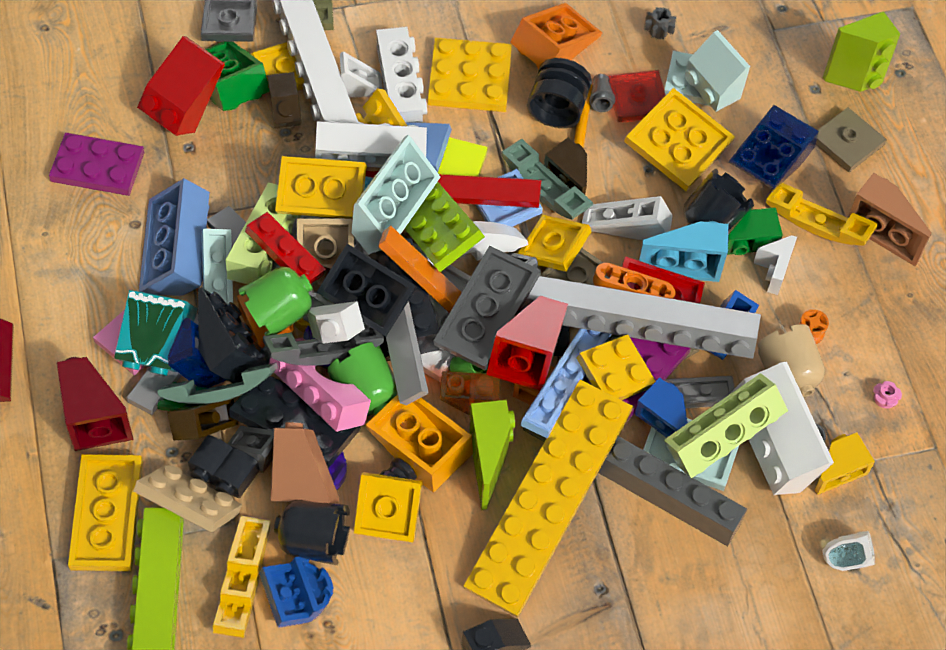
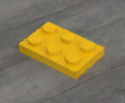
[275,156,367,219]

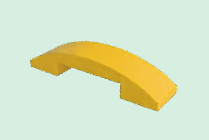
[766,181,877,246]

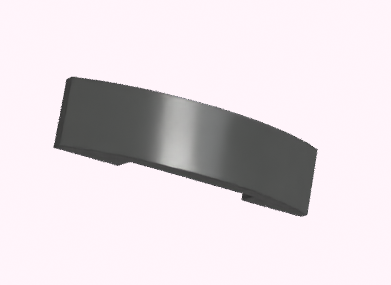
[263,323,384,366]

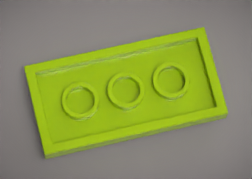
[405,181,485,272]

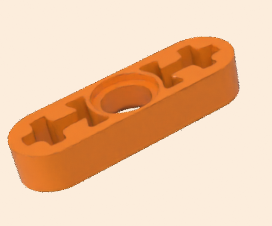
[593,263,675,299]

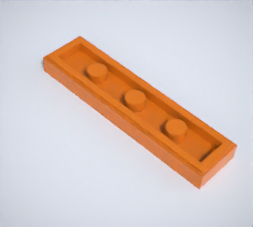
[378,225,462,313]

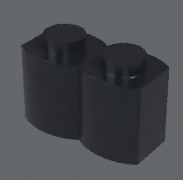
[188,435,260,498]

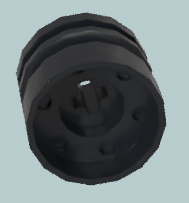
[527,58,592,129]

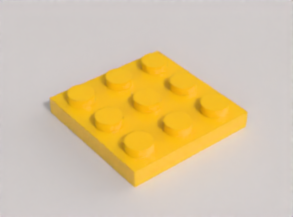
[428,38,512,112]
[624,88,735,191]

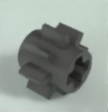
[644,7,677,39]

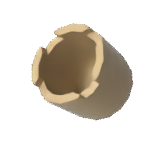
[758,324,825,398]

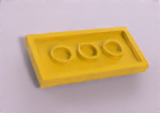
[68,454,143,571]

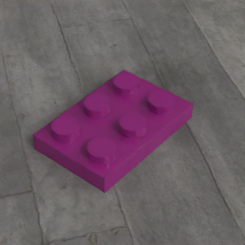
[49,132,145,196]

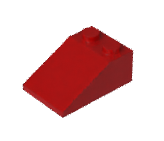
[137,36,225,136]

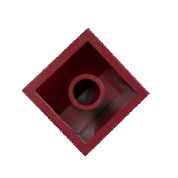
[56,357,134,451]

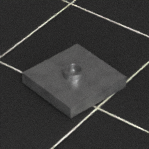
[201,0,257,42]

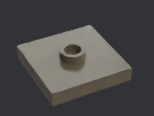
[811,107,887,173]

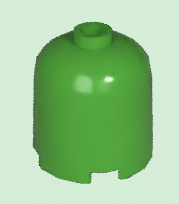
[238,267,313,336]
[327,342,398,416]

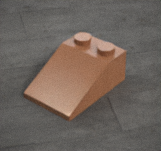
[848,172,932,267]

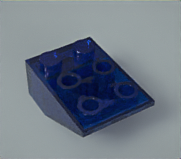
[729,105,819,190]

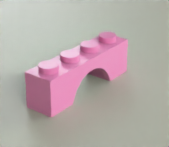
[269,338,371,432]

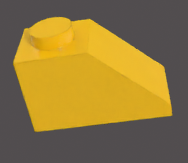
[815,432,875,495]

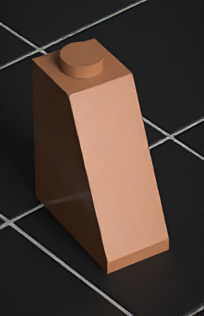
[271,423,339,503]

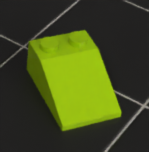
[469,400,515,510]

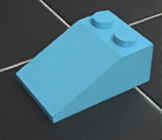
[639,221,728,282]

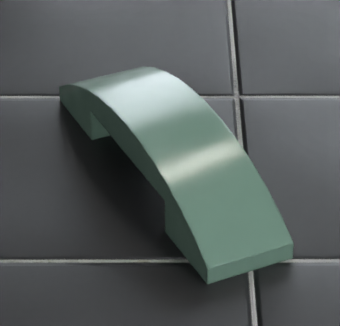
[501,139,593,220]
[157,362,278,404]

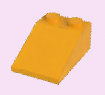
[366,394,473,493]

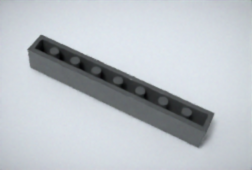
[523,407,747,547]

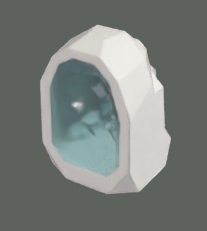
[823,531,875,571]

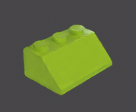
[822,11,900,92]

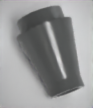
[589,74,615,112]

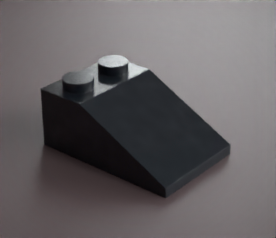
[316,244,417,336]

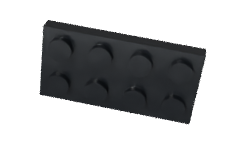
[229,376,361,469]

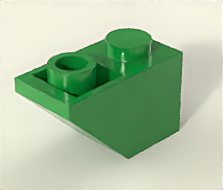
[727,207,783,255]

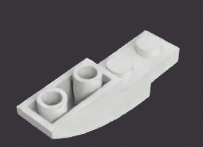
[413,221,528,266]

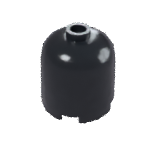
[684,169,754,231]
[274,500,350,565]

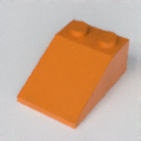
[510,2,603,68]

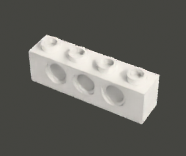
[376,27,427,123]

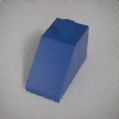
[635,377,688,438]

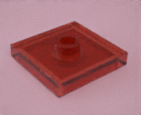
[608,70,666,122]

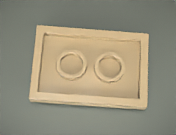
[134,465,242,533]

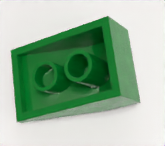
[205,41,269,111]

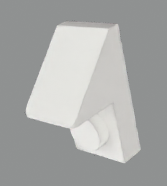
[754,235,797,295]

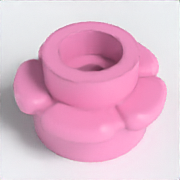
[873,381,902,409]

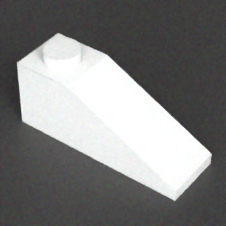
[582,196,673,240]

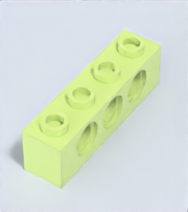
[225,182,301,284]
[664,373,788,478]

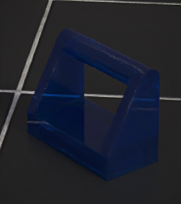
[168,318,226,388]

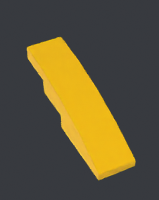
[213,516,271,638]

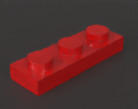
[245,212,326,284]

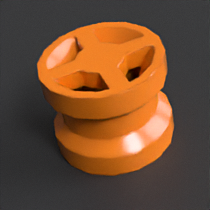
[799,309,829,344]

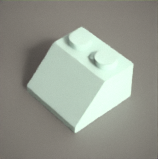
[684,30,750,112]

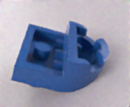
[259,557,333,628]

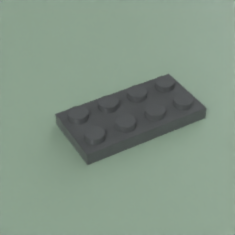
[433,245,541,371]

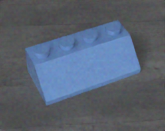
[139,178,210,296]

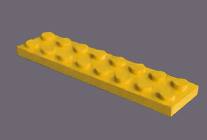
[463,380,633,618]

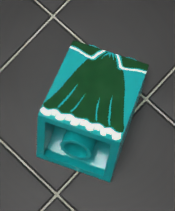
[114,290,198,376]

